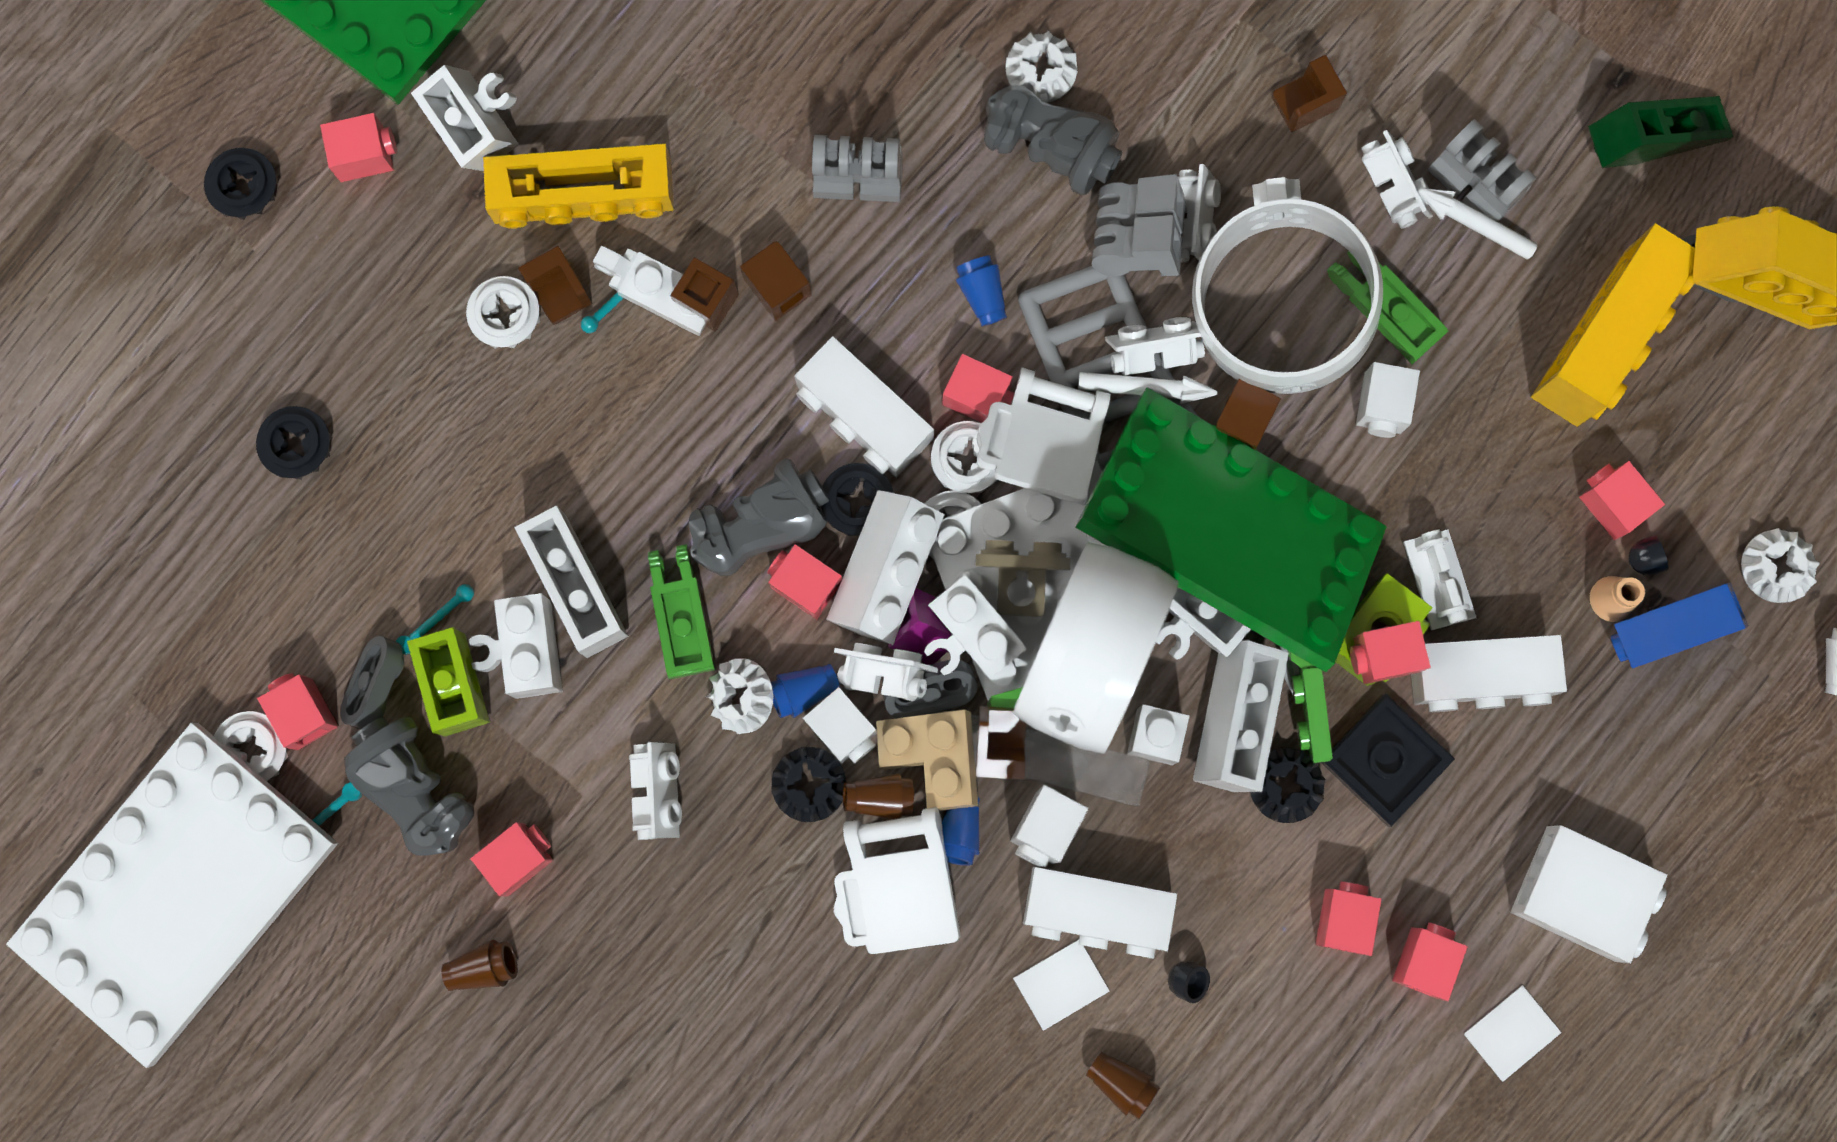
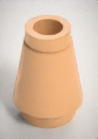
[1590,576,1645,622]

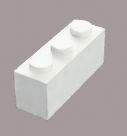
[794,336,934,478]
[826,490,945,645]
[514,505,629,658]
[1411,635,1567,712]
[1193,640,1289,792]
[1010,785,1088,867]
[1023,867,1177,959]

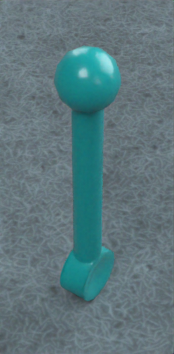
[580,292,624,333]
[396,584,474,655]
[312,782,362,826]

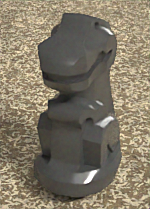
[984,85,1122,195]
[689,458,829,576]
[344,716,474,855]

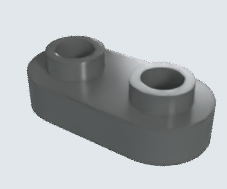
[340,636,404,729]
[883,660,977,718]

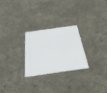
[1013,940,1109,1031]
[1464,985,1561,1082]

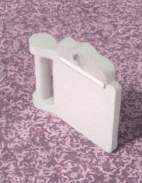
[977,368,1111,504]
[834,807,960,954]

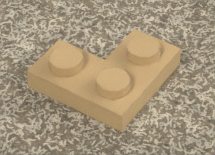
[876,710,978,811]

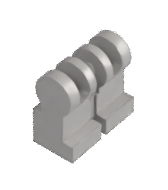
[1427,119,1537,222]
[812,134,903,202]
[1092,174,1186,276]

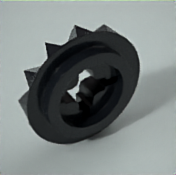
[204,148,279,220]
[256,406,332,480]
[821,463,894,536]
[771,747,847,822]
[1250,747,1326,823]

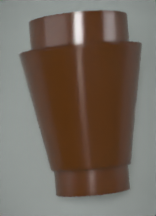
[843,773,914,820]
[441,939,518,991]
[1085,1052,1161,1120]

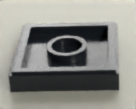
[1320,693,1455,827]

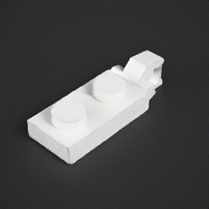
[593,246,706,336]

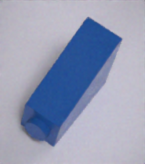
[1610,583,1749,669]

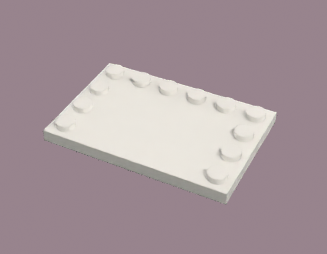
[6,723,338,1068]

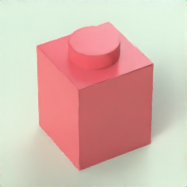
[320,113,397,182]
[942,354,1015,423]
[1579,461,1665,540]
[767,544,842,620]
[1350,621,1431,684]
[257,673,339,750]
[470,822,553,896]
[1315,881,1382,956]
[1392,922,1468,1001]

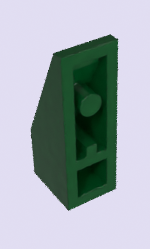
[1588,96,1734,168]

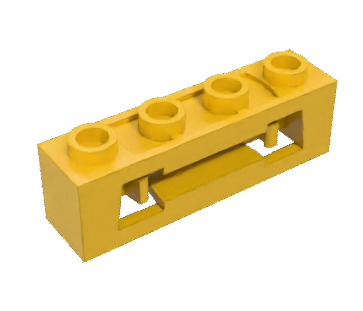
[483,144,674,228]

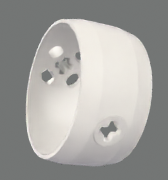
[1192,177,1383,394]
[1013,542,1179,754]

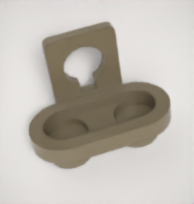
[975,540,1071,617]

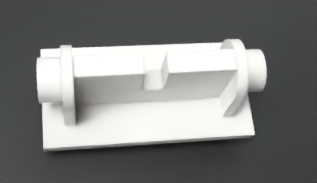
[1361,130,1433,229]
[1178,164,1221,262]
[1105,317,1205,376]
[1403,529,1476,630]
[834,643,938,701]
[629,742,682,840]

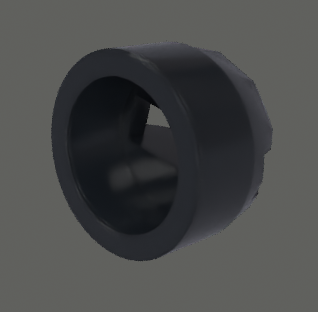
[1629,535,1669,575]
[1167,962,1210,1003]

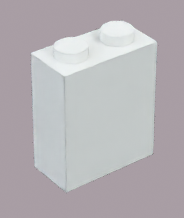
[1510,825,1668,963]

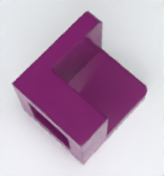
[888,588,953,665]

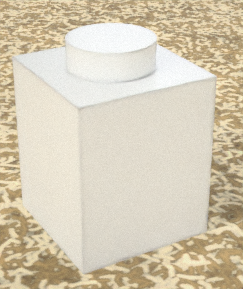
[1356,362,1420,438]
[803,687,877,764]
[1127,704,1189,765]

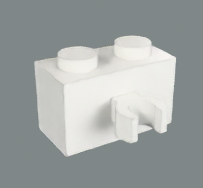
[411,65,519,171]
[924,574,1027,679]
[1156,587,1251,660]
[469,593,563,699]

